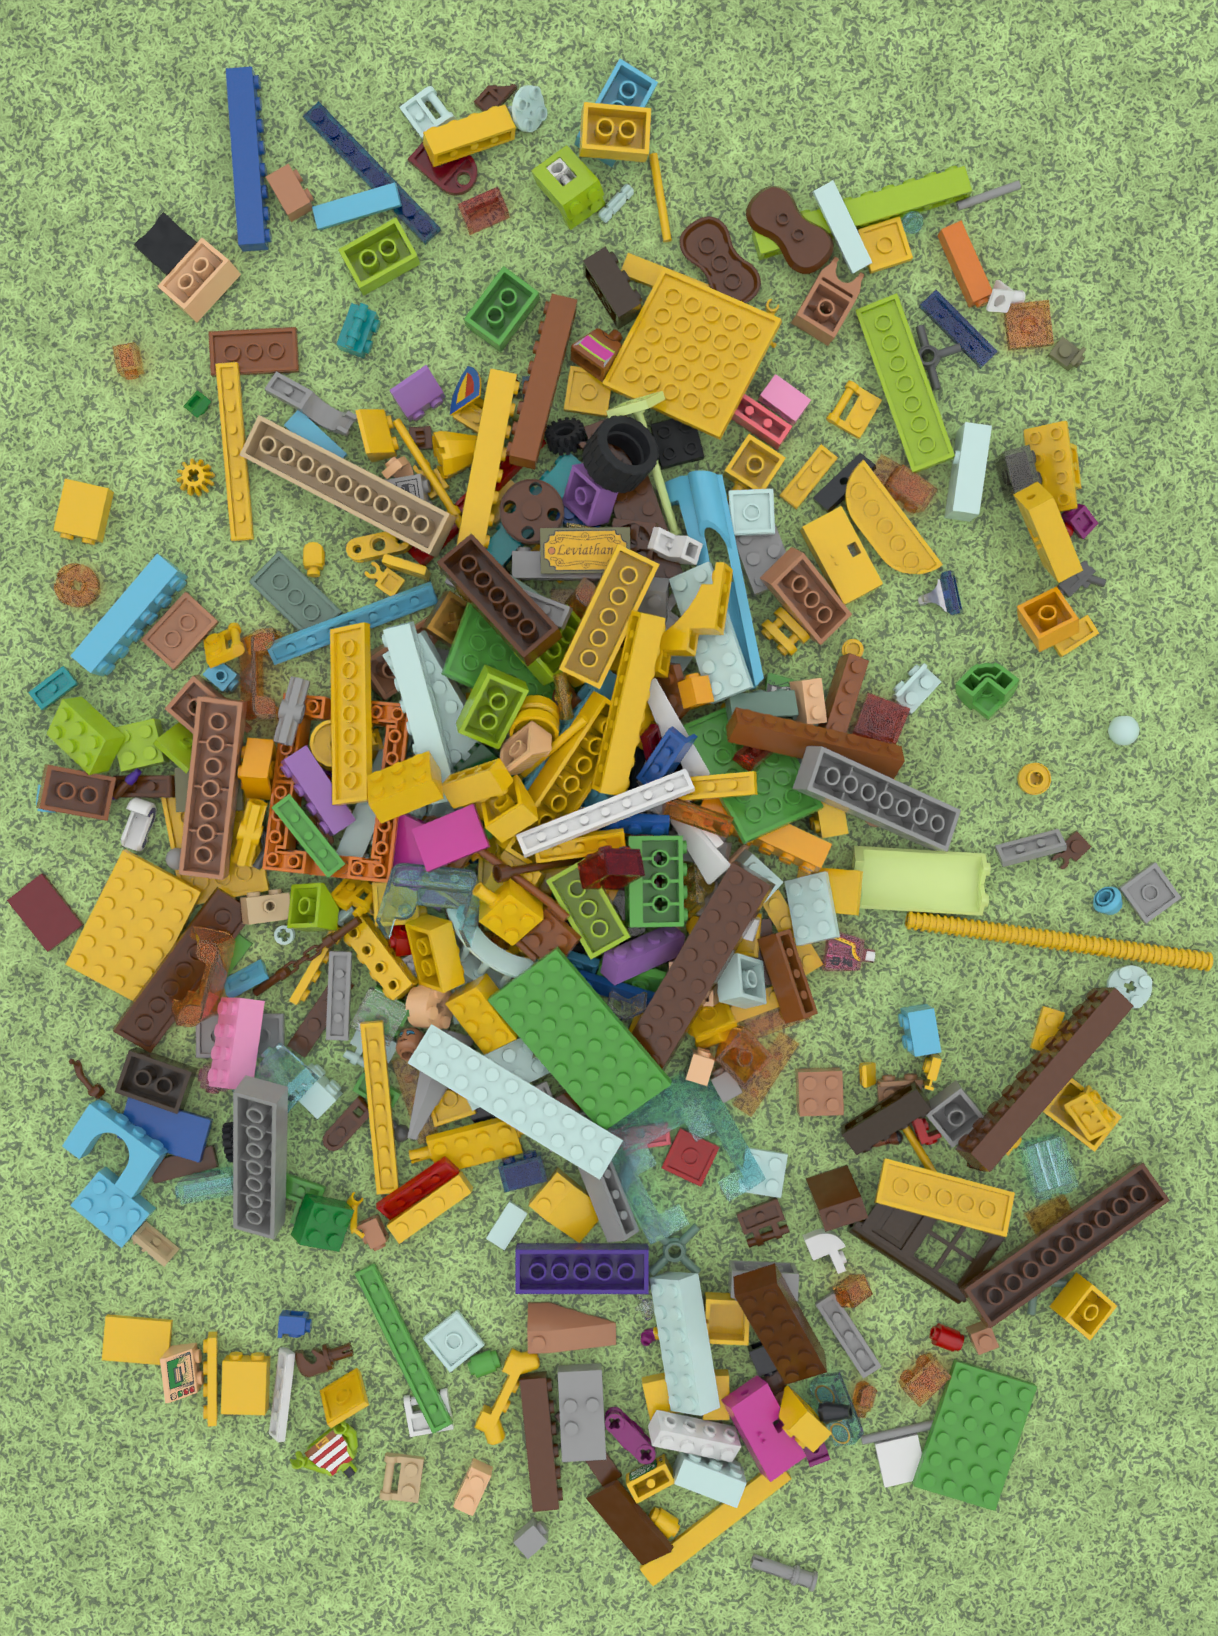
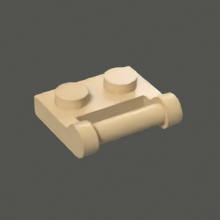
[379,1452,424,1503]

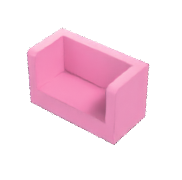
[758,374,811,426]

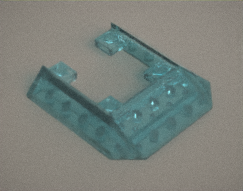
[607,1073,766,1245]

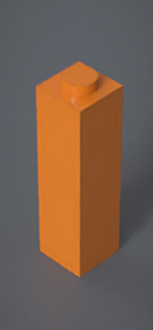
[937,220,992,308]

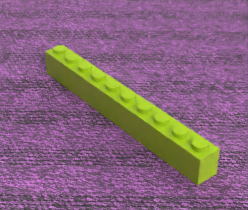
[752,165,972,261]

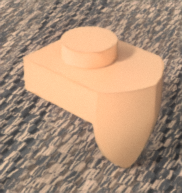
[381,456,414,479]

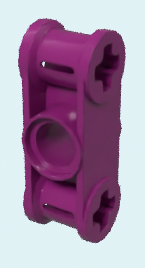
[605,1407,656,1465]

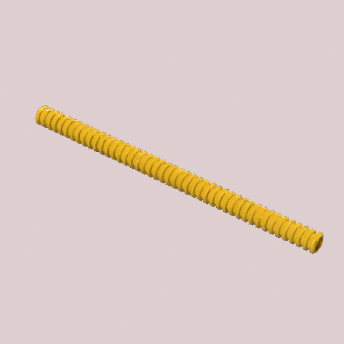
[905,911,1213,972]

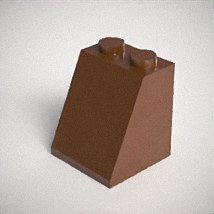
[806,1165,868,1232]

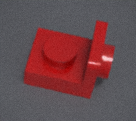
[911,1117,942,1145]

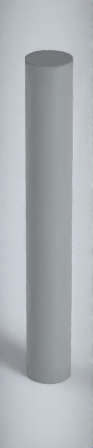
[956,180,1021,211]

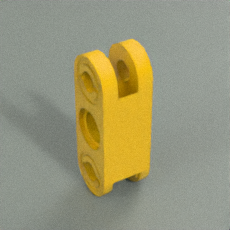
[346,531,413,563]

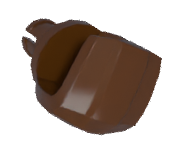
[295,1342,354,1378]

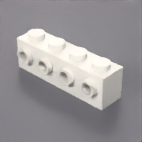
[648,1410,741,1462]

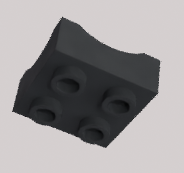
[134,212,197,276]
[651,419,704,470]

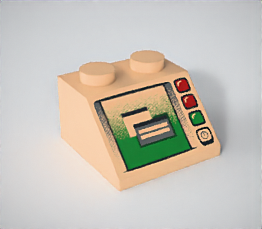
[160,1343,205,1403]

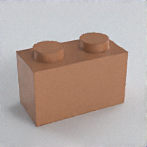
[266,163,314,222]

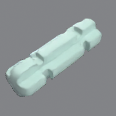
[598,184,634,223]

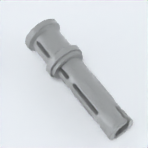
[750,1553,818,1592]

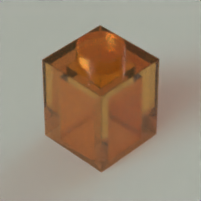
[112,342,145,380]
[832,1274,873,1308]

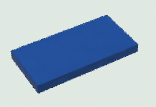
[117,1097,213,1162]

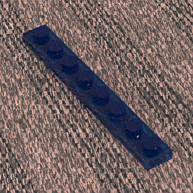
[303,101,441,245]

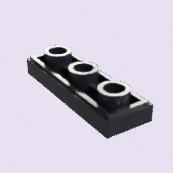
[813,453,876,513]

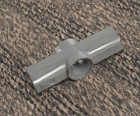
[273,676,310,747]

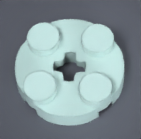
[1106,965,1152,1009]

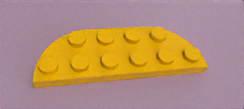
[845,460,943,574]

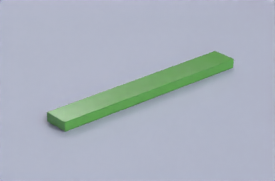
[354,1263,453,1434]

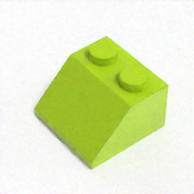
[287,883,339,932]

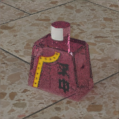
[822,931,875,971]

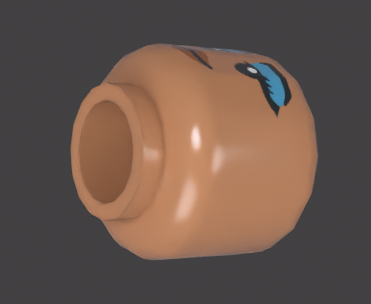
[396,1027,425,1061]

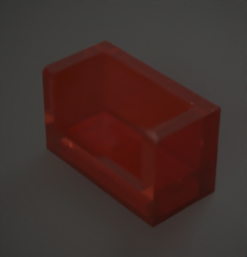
[457,187,510,235]

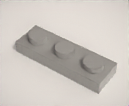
[995,829,1067,867]

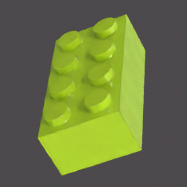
[546,858,631,959]

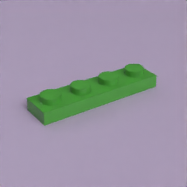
[271,794,345,878]

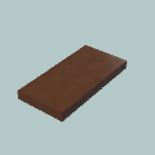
[586,1480,674,1565]

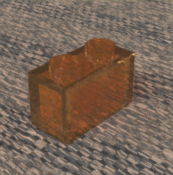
[883,464,938,514]
[898,1351,951,1407]

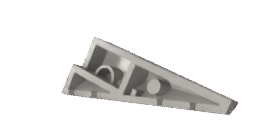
[407,1029,474,1140]

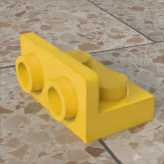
[1064,1085,1115,1141]

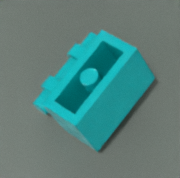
[336,303,381,359]

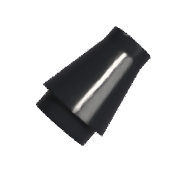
[818,1401,853,1424]

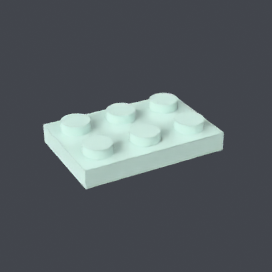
[784,871,840,946]

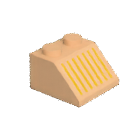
[500,721,552,776]

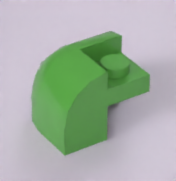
[955,662,1020,720]

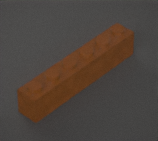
[520,1371,563,1512]

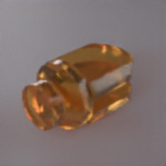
[852,1381,877,1418]

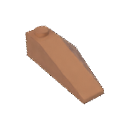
[371,616,438,700]
[527,1302,616,1354]

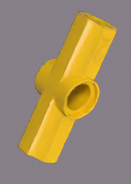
[232,798,268,867]

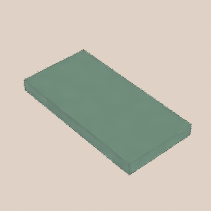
[249,551,343,631]

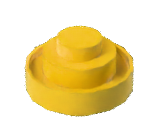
[1017,763,1051,795]

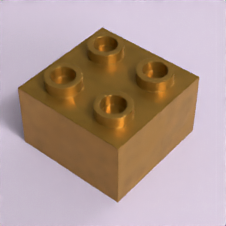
[421,591,468,648]

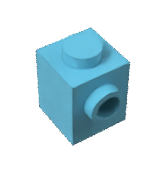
[203,663,241,693]

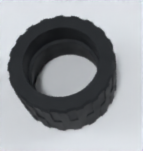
[582,415,659,493]

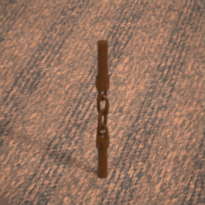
[252,916,362,996]

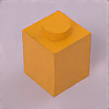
[678,673,714,709]

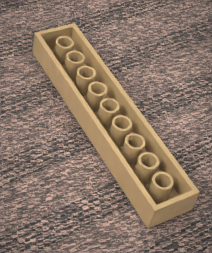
[240,415,457,557]

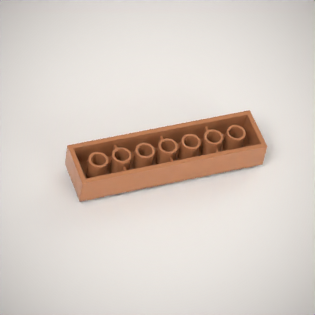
[179,695,248,880]

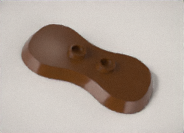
[746,186,834,274]
[679,216,761,303]

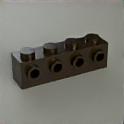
[841,1080,931,1155]

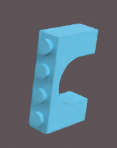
[62,1099,168,1198]

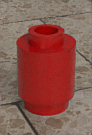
[929,1323,964,1352]

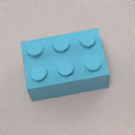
[70,1167,156,1248]

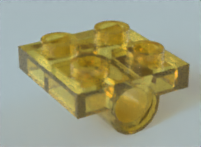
[683,863,715,920]

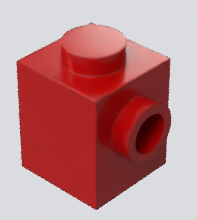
[388,925,412,957]

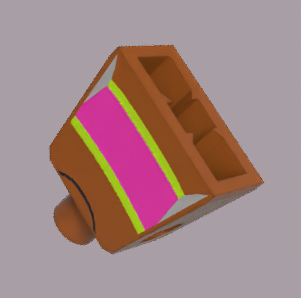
[570,328,623,383]

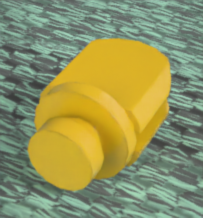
[303,542,325,577]

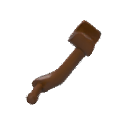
[69,1059,106,1099]

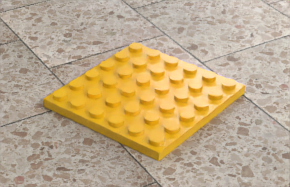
[602,267,782,440]

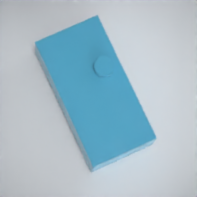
[574,59,658,167]

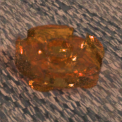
[54,563,101,608]

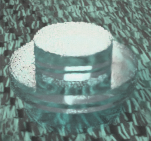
[901,211,923,234]

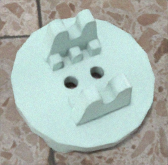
[507,85,547,132]

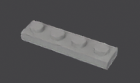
[326,951,353,1041]
[815,1291,882,1379]

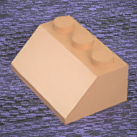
[157,238,241,323]

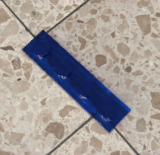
[919,289,998,369]

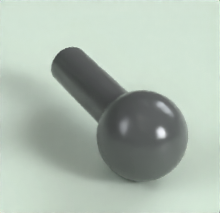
[393,1120,409,1142]

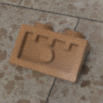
[877,1073,924,1103]

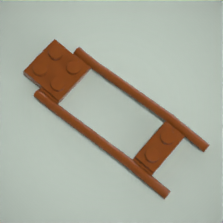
[425,814,582,962]

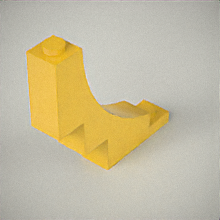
[610,562,733,678]

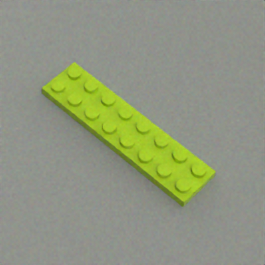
[855,293,955,474]

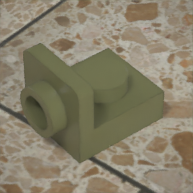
[1047,336,1086,371]

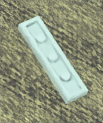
[812,180,872,274]

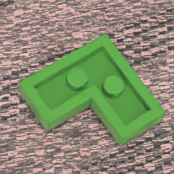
[286,1173,326,1224]

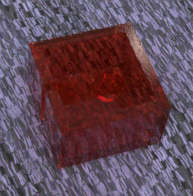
[577,845,645,890]

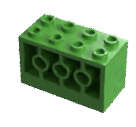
[624,836,688,927]

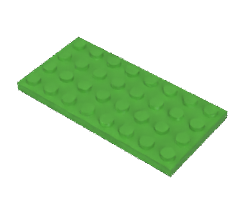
[488,946,672,1130]

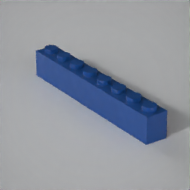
[226,67,272,252]

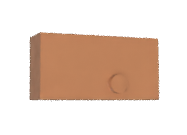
[760,547,852,645]

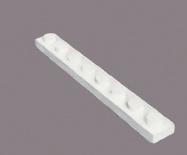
[516,768,695,858]

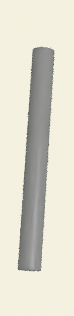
[860,1420,933,1445]

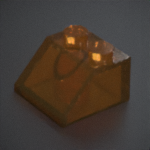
[714,1025,773,1090]

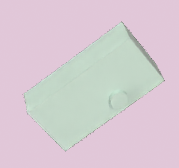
[944,422,992,522]

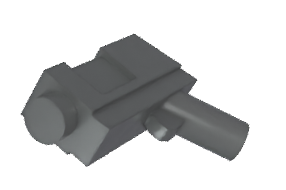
[1057,561,1106,598]

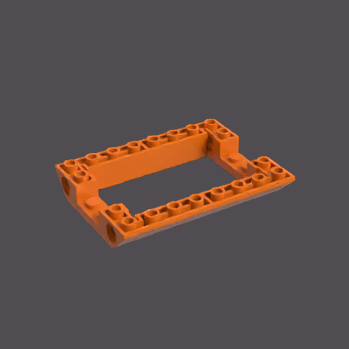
[262,693,409,883]

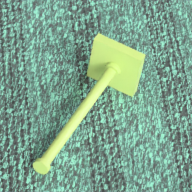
[606,391,682,535]

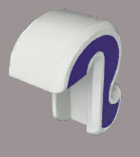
[121,797,157,852]

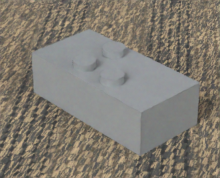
[558,1363,606,1462]

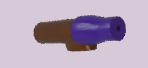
[112,768,142,800]

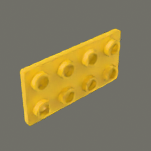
[1024,421,1082,512]

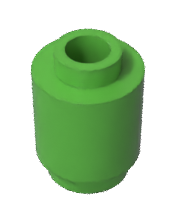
[468,1350,502,1378]

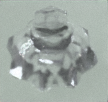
[635,1294,654,1321]

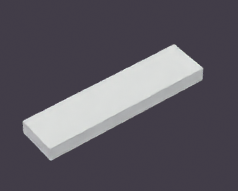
[269,1347,295,1442]

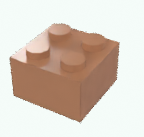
[795,1067,844,1117]

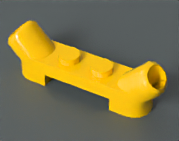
[474,1348,540,1445]

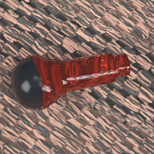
[873,1130,904,1147]

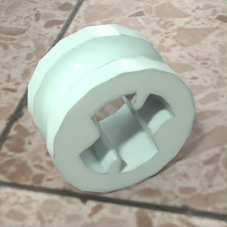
[274,925,295,945]

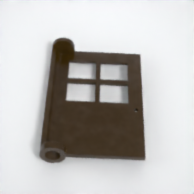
[847,1203,1008,1304]

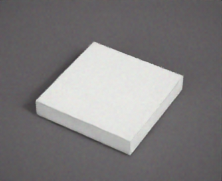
[874,1433,922,1488]

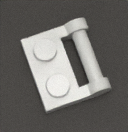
[404,1388,454,1437]

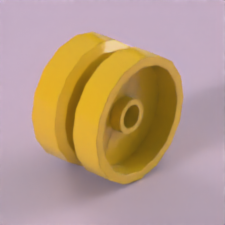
[509,695,560,742]
[310,720,332,771]

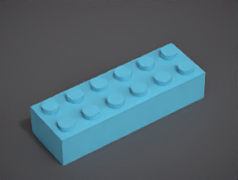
[70,554,188,677]

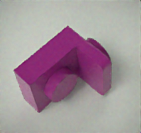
[1061,503,1099,539]

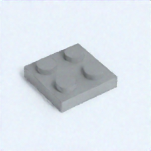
[1118,862,1181,924]

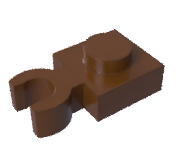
[1051,831,1092,869]

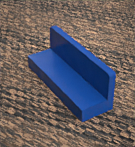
[636,726,698,785]

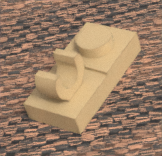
[131,1221,180,1267]

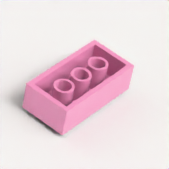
[208,997,265,1089]

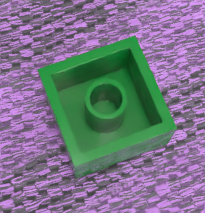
[291,1193,354,1252]

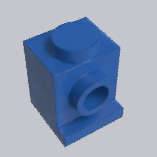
[277,1310,312,1338]

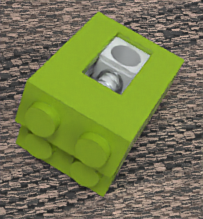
[531,145,606,230]

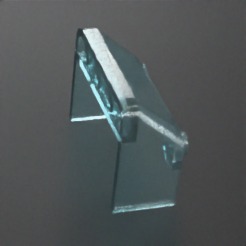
[376,863,479,948]

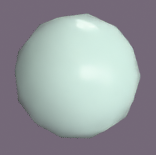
[1108,716,1140,745]

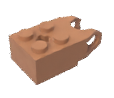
[791,257,864,346]
[165,675,253,733]

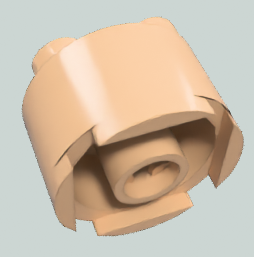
[406,985,453,1029]

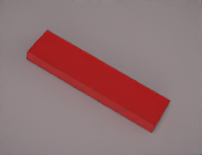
[376,1156,459,1220]

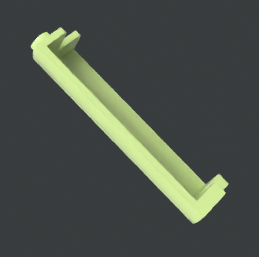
[851,846,991,916]

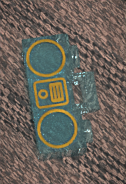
[809,1372,864,1446]

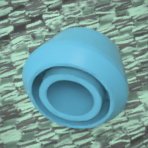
[1093,887,1123,915]

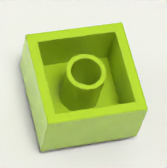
[115,718,170,772]

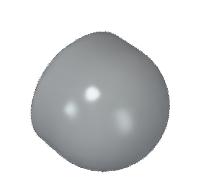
[165,848,181,870]

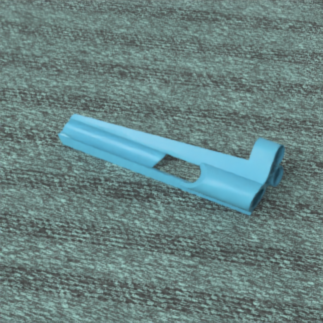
[664,471,764,690]

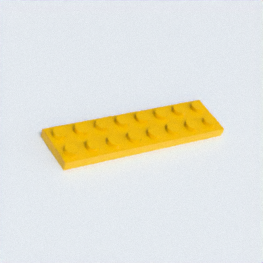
[330,622,372,806]

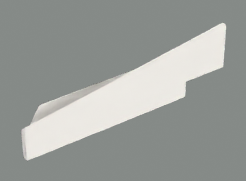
[648,678,710,777]
[670,801,730,885]

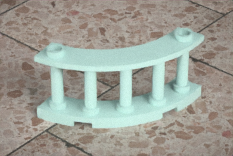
[446,906,538,989]

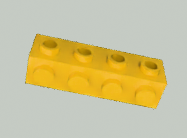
[423,105,516,167]
[343,914,419,1000]

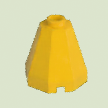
[431,431,477,480]

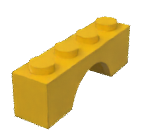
[387,1170,473,1244]

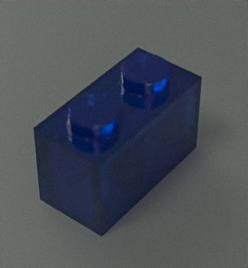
[498,1150,548,1192]

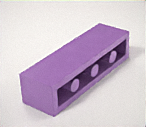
[281,746,356,836]
[600,927,685,985]

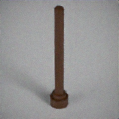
[492,856,591,883]

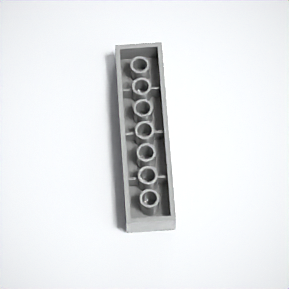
[793,746,961,852]
[233,1075,288,1240]

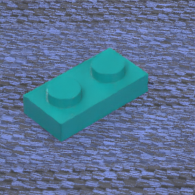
[28,666,79,710]

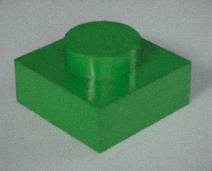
[183,390,211,418]

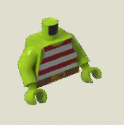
[290,1420,358,1479]

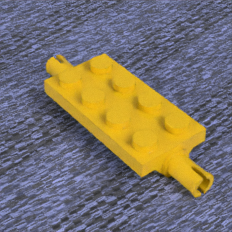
[409,1118,524,1170]

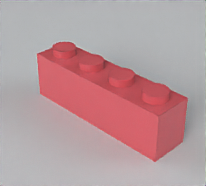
[732,394,792,450]

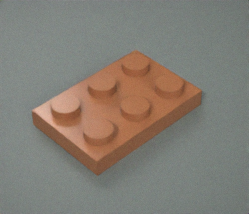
[141,591,219,670]

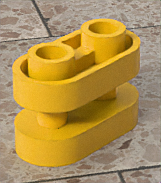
[761,607,810,656]

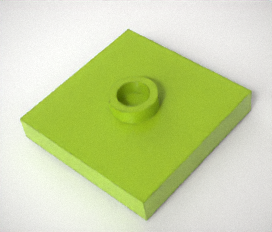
[153,722,193,774]

